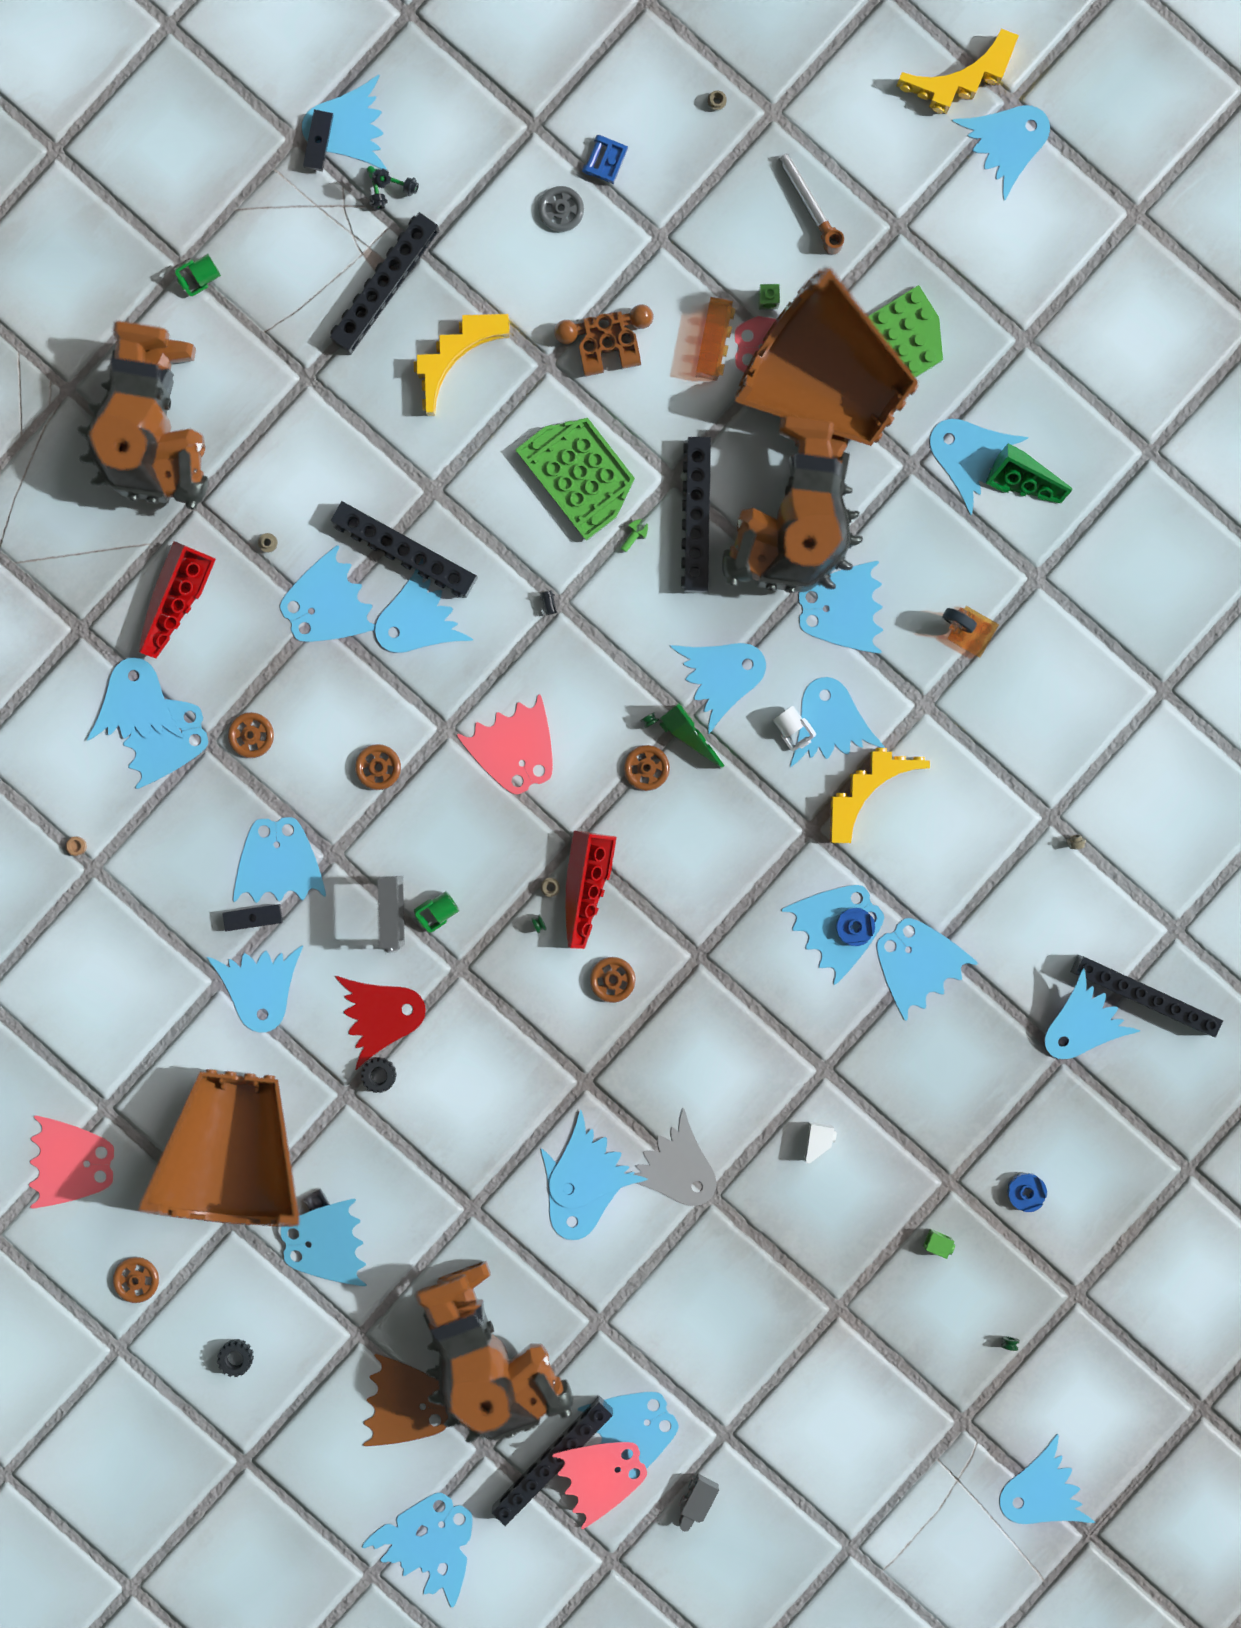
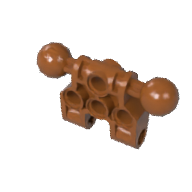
[554,304,654,377]

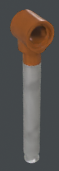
[779,153,844,255]

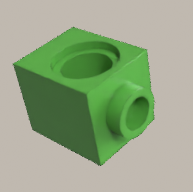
[759,284,780,309]
[923,1229,955,1259]

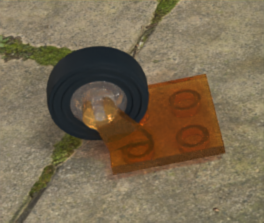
[942,606,999,658]

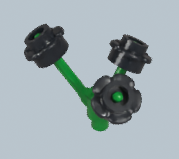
[367,166,419,210]

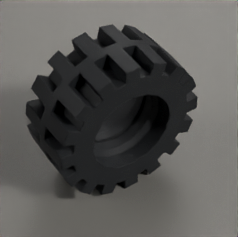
[361,1057,397,1093]
[217,1339,254,1377]

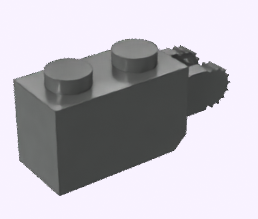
[679,1473,719,1532]

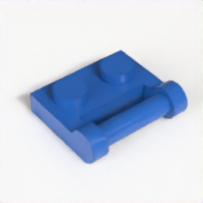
[582,135,628,184]

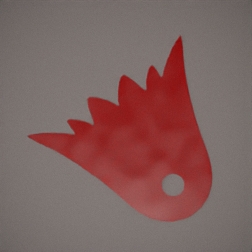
[335,976,426,1070]

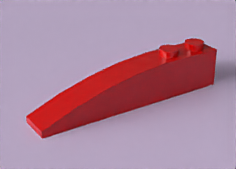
[138,541,216,659]
[565,830,617,949]

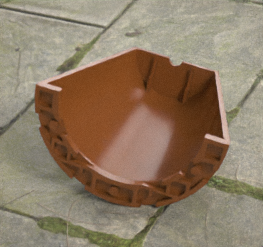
[735,266,918,446]
[139,1069,300,1227]

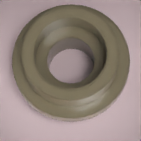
[708,90,727,111]
[258,533,278,553]
[1067,835,1086,850]
[541,878,560,897]

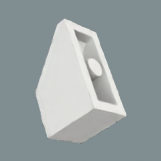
[804,1122,837,1164]

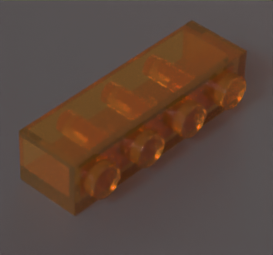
[695,297,736,381]

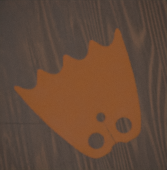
[363,1354,448,1446]

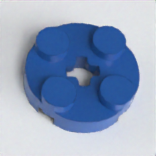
[836,907,875,946]
[1007,1173,1047,1212]

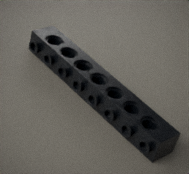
[330,212,440,355]
[681,437,711,593]
[331,501,478,598]
[1070,955,1224,1038]
[491,1395,613,1526]

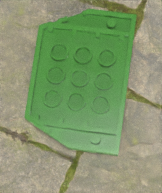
[868,285,943,378]
[515,418,635,541]

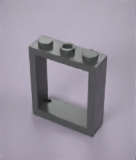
[378,876,405,952]

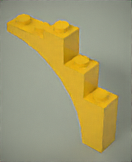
[897,28,1019,114]
[414,314,510,416]
[830,748,930,843]

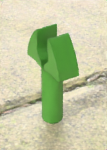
[621,519,648,552]

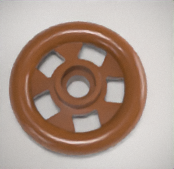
[228,712,274,758]
[355,744,401,790]
[624,745,670,791]
[590,957,636,1003]
[113,1257,159,1303]

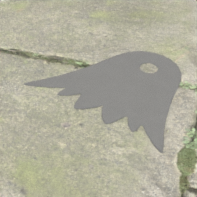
[633,1108,716,1206]

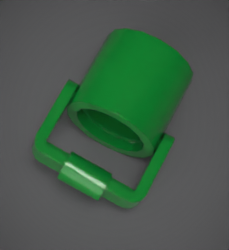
[174,254,221,296]
[414,891,460,933]

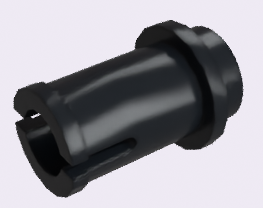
[540,590,558,616]

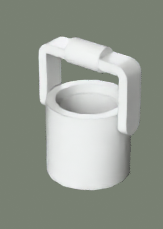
[773,706,816,751]

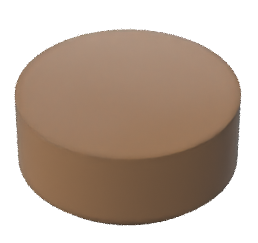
[66,837,87,856]

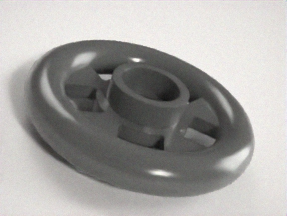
[538,186,584,232]

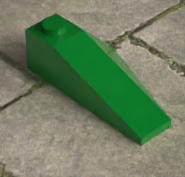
[986,443,1073,503]
[659,703,725,768]

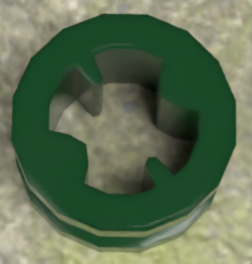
[640,712,659,728]
[531,914,547,934]
[1001,1336,1020,1351]

